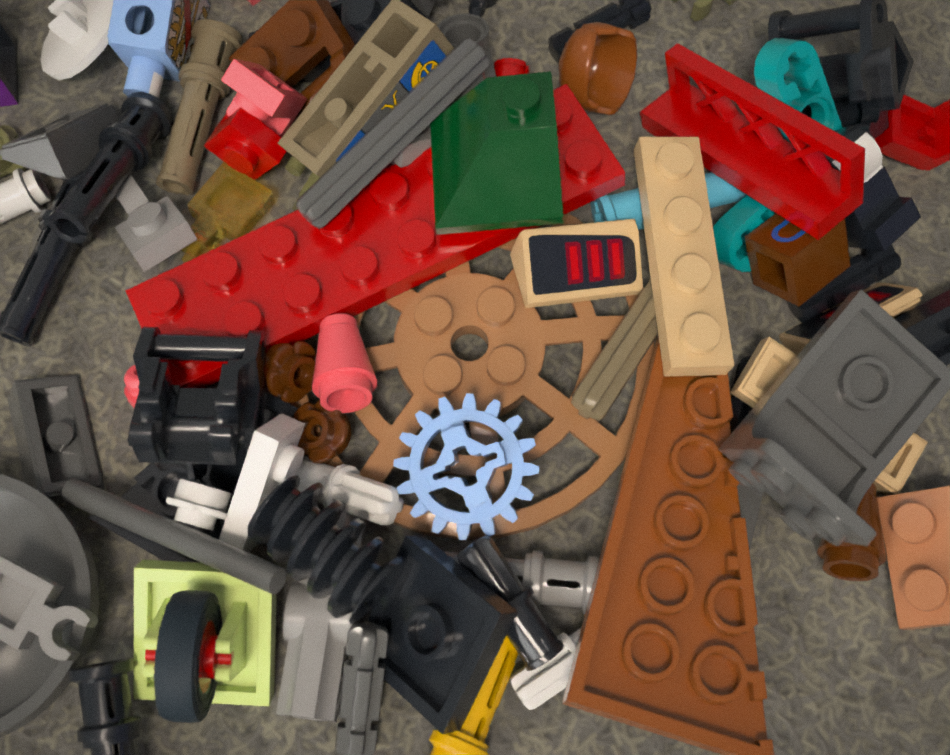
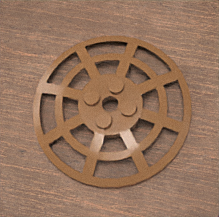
[290,213,655,540]

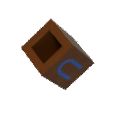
[745,214,850,307]

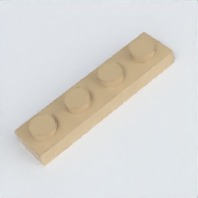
[633,137,734,377]

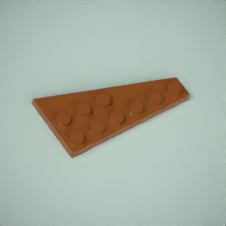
[562,336,774,755]

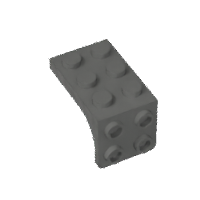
[718,289,950,546]

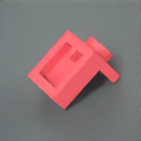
[221,59,307,138]

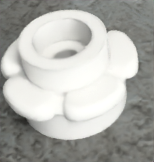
[166,479,232,531]

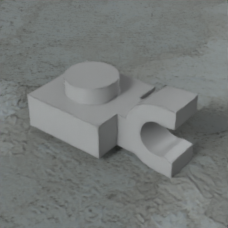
[115,174,198,272]

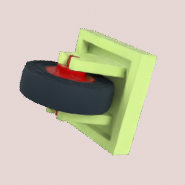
[133,560,277,723]

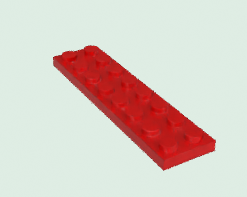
[125,84,626,388]

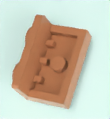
[877,486,950,630]

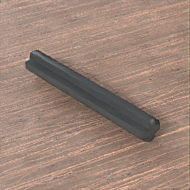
[296,38,490,229]

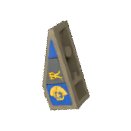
[277,0,454,177]

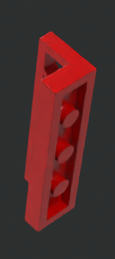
[640,43,865,240]

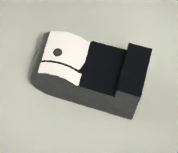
[823,125,921,251]

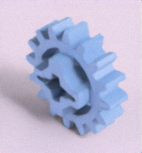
[393,393,540,540]

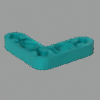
[713,38,843,272]

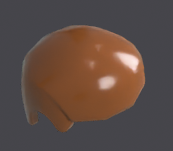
[558,22,638,115]

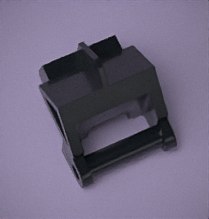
[768,0,914,138]
[127,327,266,481]

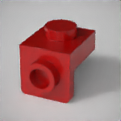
[874,94,950,171]
[203,107,287,183]

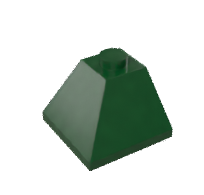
[430,71,564,235]

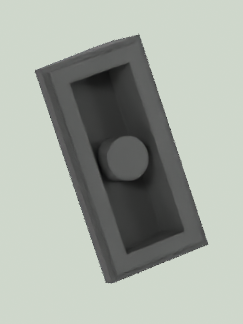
[0,103,118,179]
[7,375,105,504]

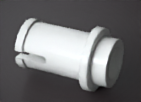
[0,168,51,224]

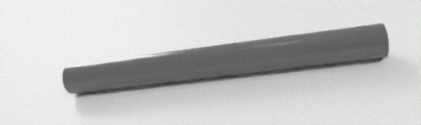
[61,478,287,594]

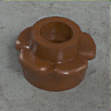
[264,341,316,403]
[293,400,351,463]

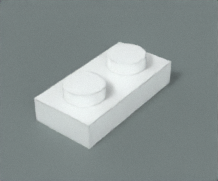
[219,413,305,552]

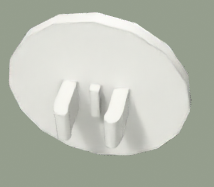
[40,0,113,81]

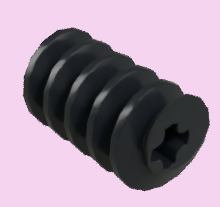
[247,475,405,624]

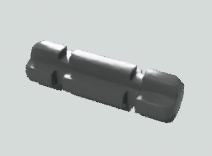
[335,622,389,755]

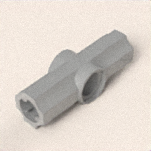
[276,512,367,723]

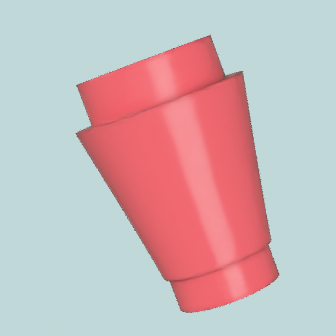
[312,313,377,413]

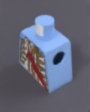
[108,0,210,98]

